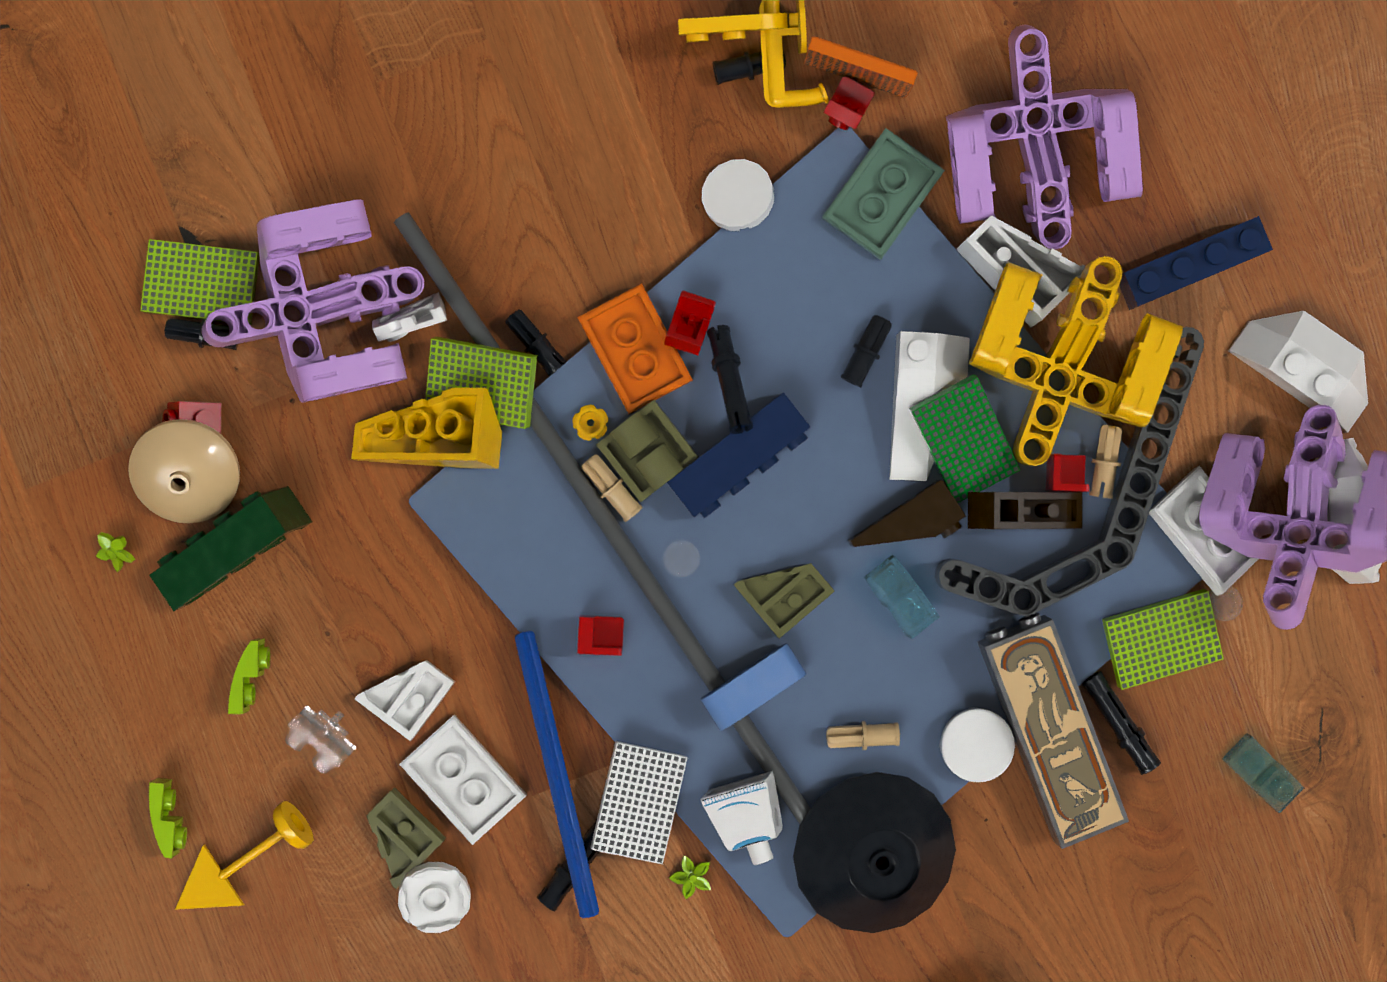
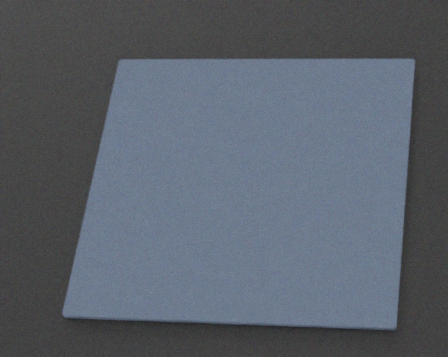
[409,126,1202,937]

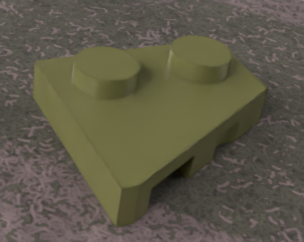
[733,563,835,639]
[366,787,446,889]

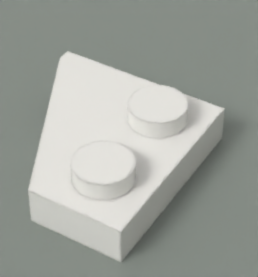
[372,292,447,342]
[355,660,455,741]

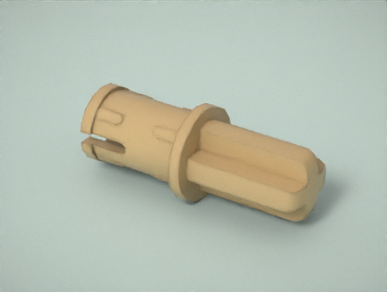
[1089,425,1123,499]
[581,454,643,522]
[826,721,900,750]

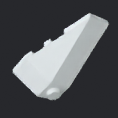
[889,331,970,481]

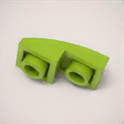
[228,638,270,714]
[149,778,187,858]

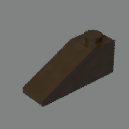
[847,480,966,547]
[968,492,1082,529]

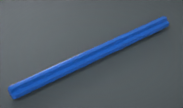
[515,631,599,918]

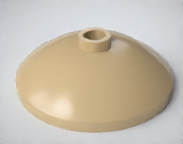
[128,419,240,523]

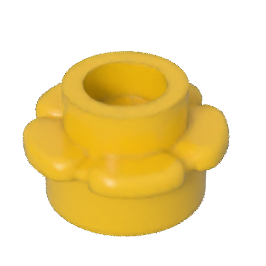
[572,405,608,441]

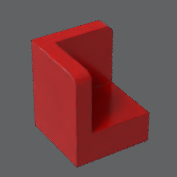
[1046,454,1089,492]
[577,615,624,656]

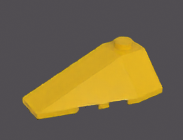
[351,388,502,469]

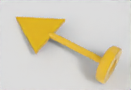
[175,801,314,910]

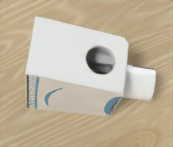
[701,771,783,865]

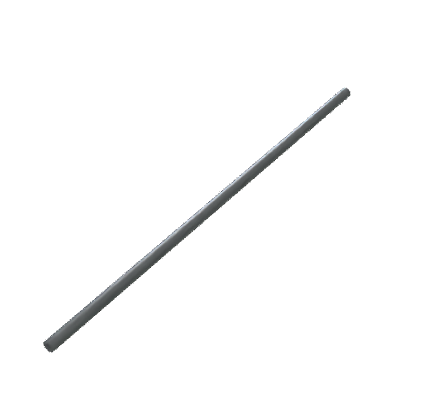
[394,212,811,824]

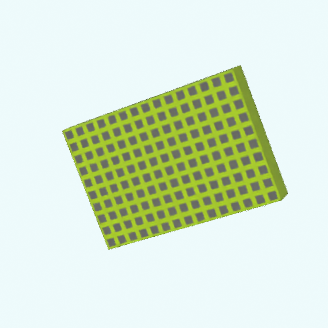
[140,239,259,325]
[426,337,537,429]
[1102,589,1224,690]

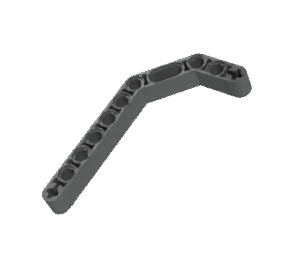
[935,327,1204,616]

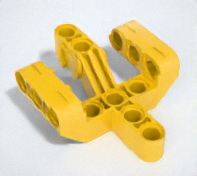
[968,256,1183,466]

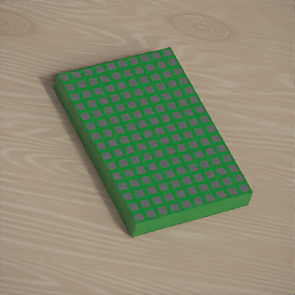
[909,374,1020,503]

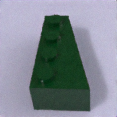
[149,486,312,611]

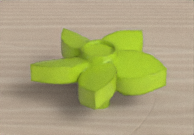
[96,532,135,573]
[668,855,711,899]

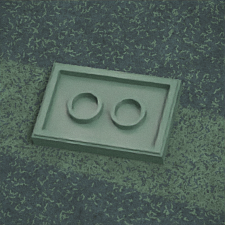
[822,128,945,260]

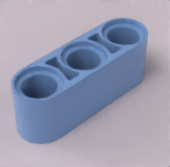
[700,643,806,731]

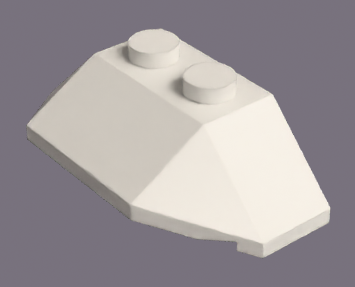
[1228,311,1368,433]
[1314,438,1382,584]

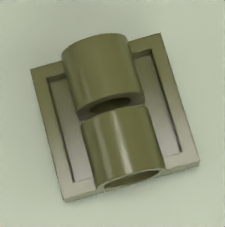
[596,400,699,502]

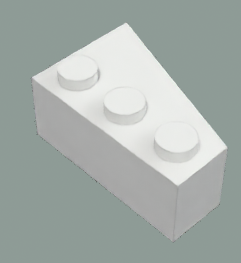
[956,216,1085,327]

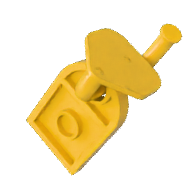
[678,0,829,108]

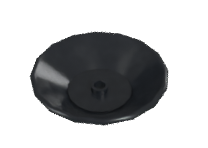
[793,772,956,933]

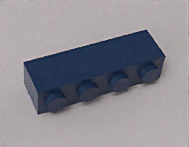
[1119,216,1273,310]
[667,392,810,518]

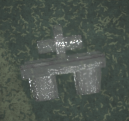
[285,706,357,774]

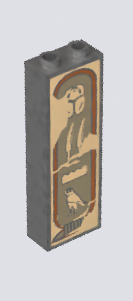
[977,613,1129,849]

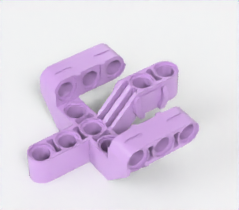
[946,25,1143,249]
[202,200,424,403]
[1199,405,1387,630]

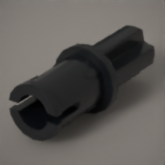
[713,51,786,85]
[505,309,567,377]
[841,315,892,388]
[164,318,238,350]

